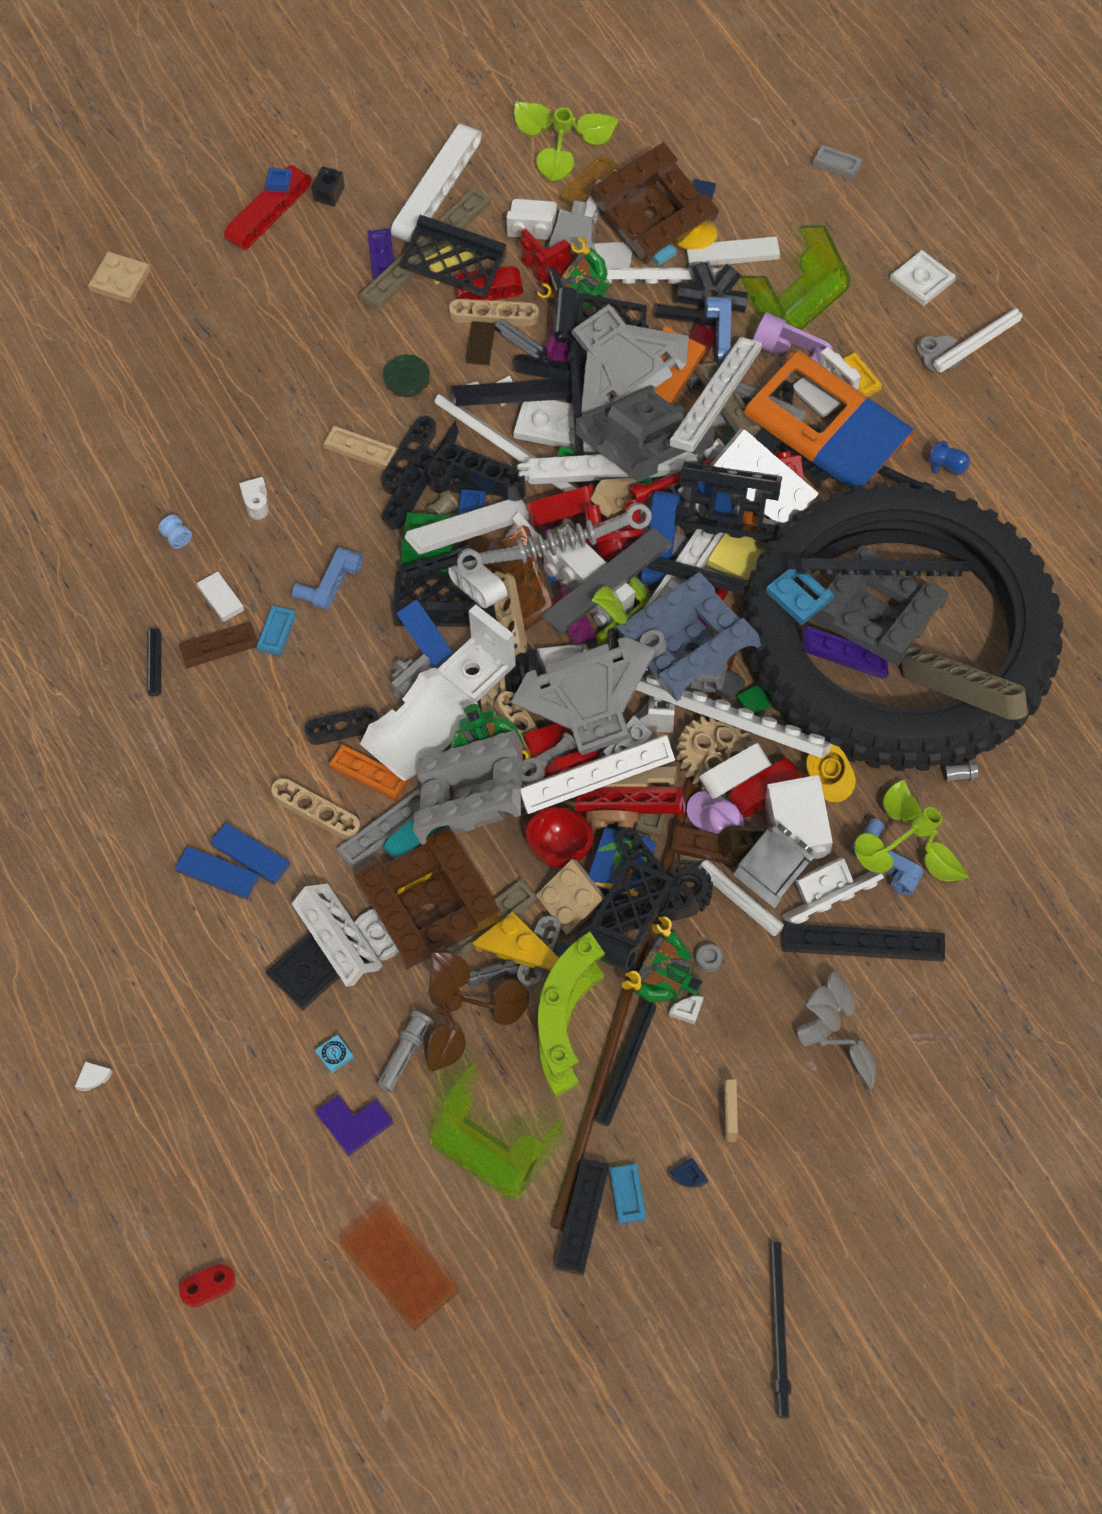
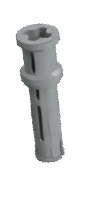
[377,1011,434,1093]

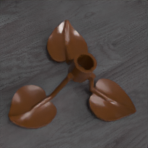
[427,952,529,1071]

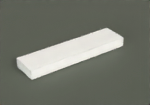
[686,237,780,268]

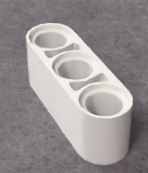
[448,559,508,609]
[699,743,771,800]

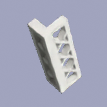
[292,883,383,987]

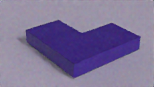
[315,1095,394,1157]

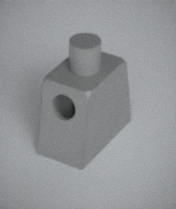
[548,201,595,255]

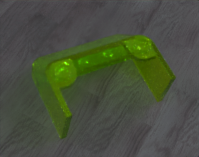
[740,225,851,330]
[429,1062,564,1199]

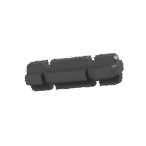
[467,959,518,987]

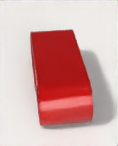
[455,266,524,301]
[526,485,595,528]
[728,758,804,818]

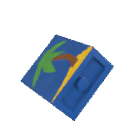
[589,828,656,901]

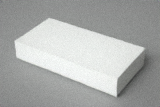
[197,571,244,622]

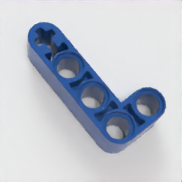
[641,491,682,586]

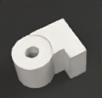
[239,477,269,520]

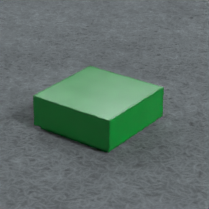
[736,685,772,716]

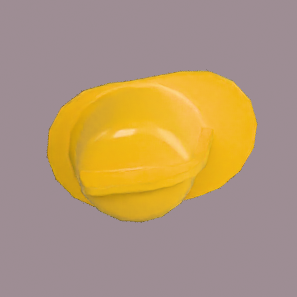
[807,744,856,803]

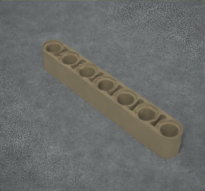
[901,647,1028,720]

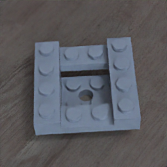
[617,572,761,702]

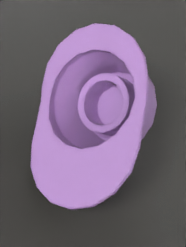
[687,791,744,834]

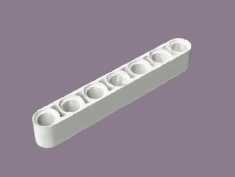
[391,123,482,242]

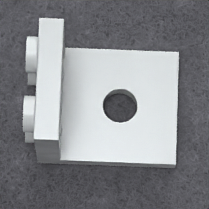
[437,605,516,702]

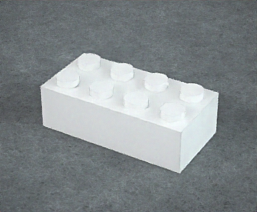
[710,428,819,528]
[544,525,635,628]

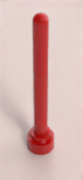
[629,456,717,503]

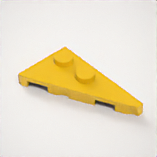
[473,912,559,972]

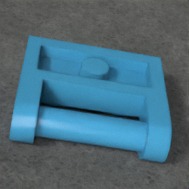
[766,569,835,625]

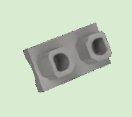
[391,654,432,700]

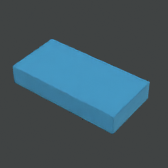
[256,605,297,657]
[609,1163,647,1225]

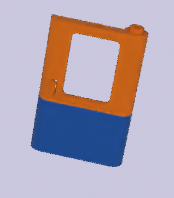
[743,350,916,489]

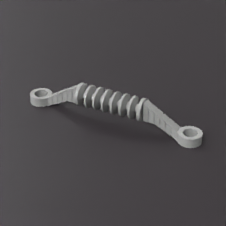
[456,503,651,575]
[522,630,667,785]

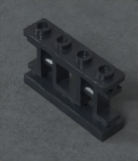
[674,461,783,542]

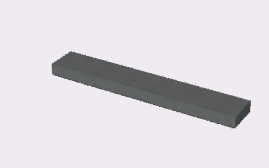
[542,527,671,636]

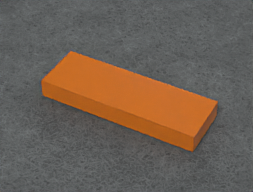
[329,744,409,801]

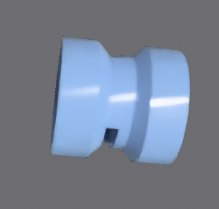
[158,514,192,549]

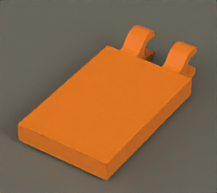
[654,326,706,405]

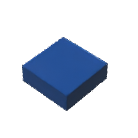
[265,168,292,192]

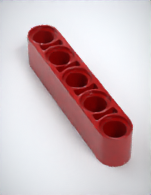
[224,165,312,250]

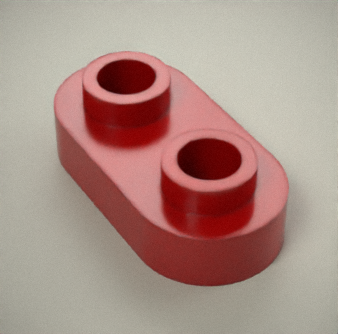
[179,1264,236,1308]

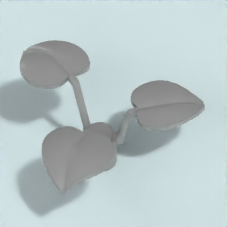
[797,972,876,1090]

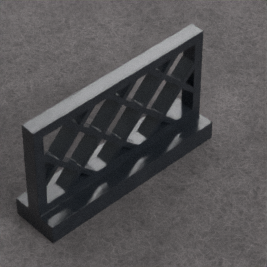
[400,214,506,298]
[393,571,495,627]

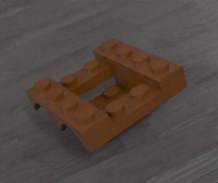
[590,142,719,265]
[354,827,501,970]

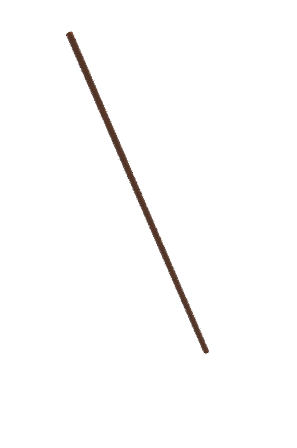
[551,585,750,1230]

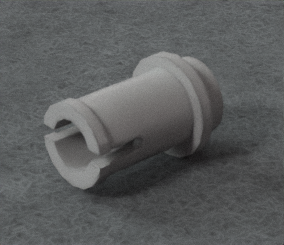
[945,761,979,782]

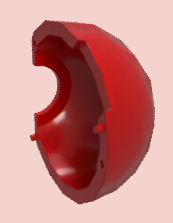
[526,807,593,868]

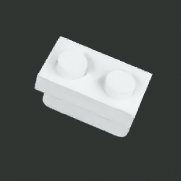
[507,199,557,240]
[793,347,861,417]

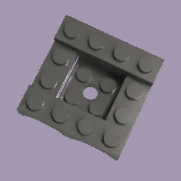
[576,385,715,482]
[810,546,949,667]

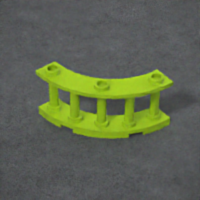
[538,932,605,1098]

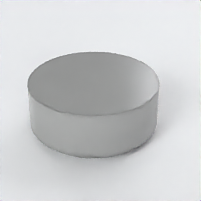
[695,944,723,972]

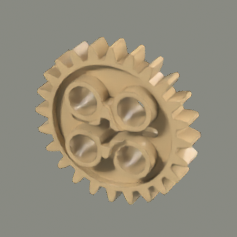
[676,716,755,795]

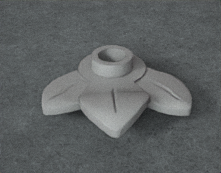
[917,335,962,374]

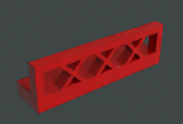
[575,786,685,814]

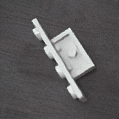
[782,857,884,924]

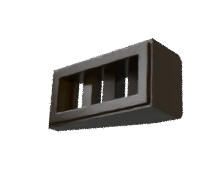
[718,826,767,858]

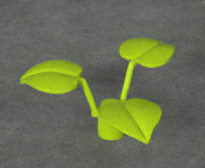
[514,101,618,181]
[592,576,653,647]
[854,780,969,882]

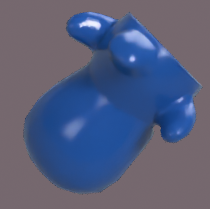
[928,440,970,475]

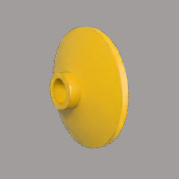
[675,221,717,250]

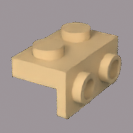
[591,478,644,518]

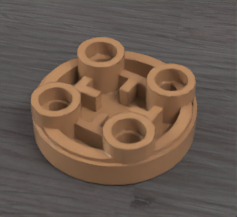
[586,810,639,830]

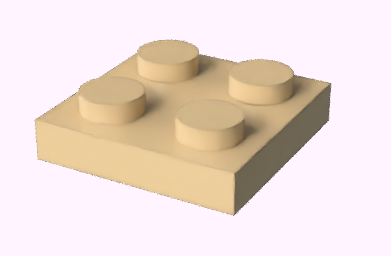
[88,252,151,304]
[536,859,606,935]

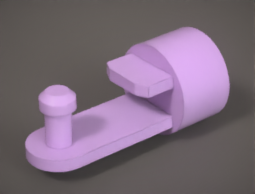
[752,312,833,363]

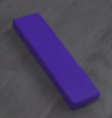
[802,626,889,679]

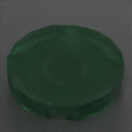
[383,354,430,397]

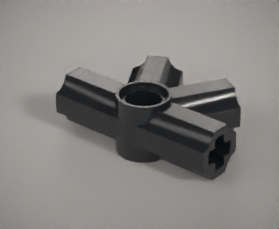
[676,261,748,313]

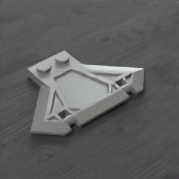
[571,304,689,415]
[511,637,656,756]

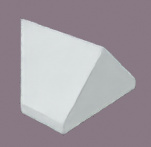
[635,695,675,733]

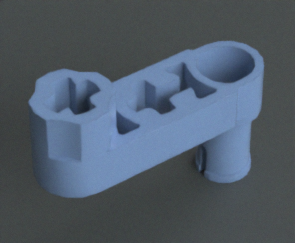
[705,297,732,365]
[292,547,364,610]
[850,818,924,896]

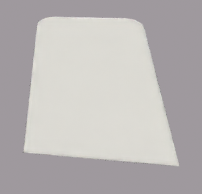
[594,242,633,268]

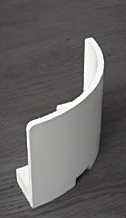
[360,668,478,781]

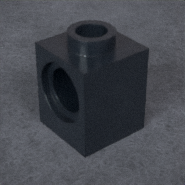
[312,166,345,207]

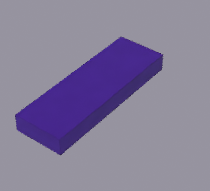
[368,228,394,281]

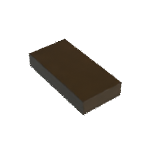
[466,321,496,365]

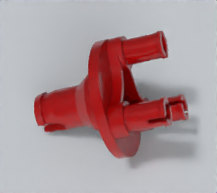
[584,500,647,585]

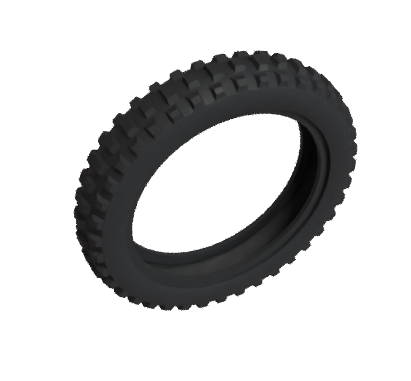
[742,482,1063,771]

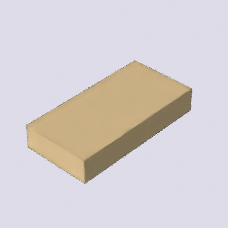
[724,1079,738,1142]

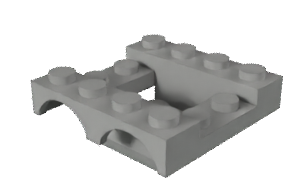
[413,730,523,844]

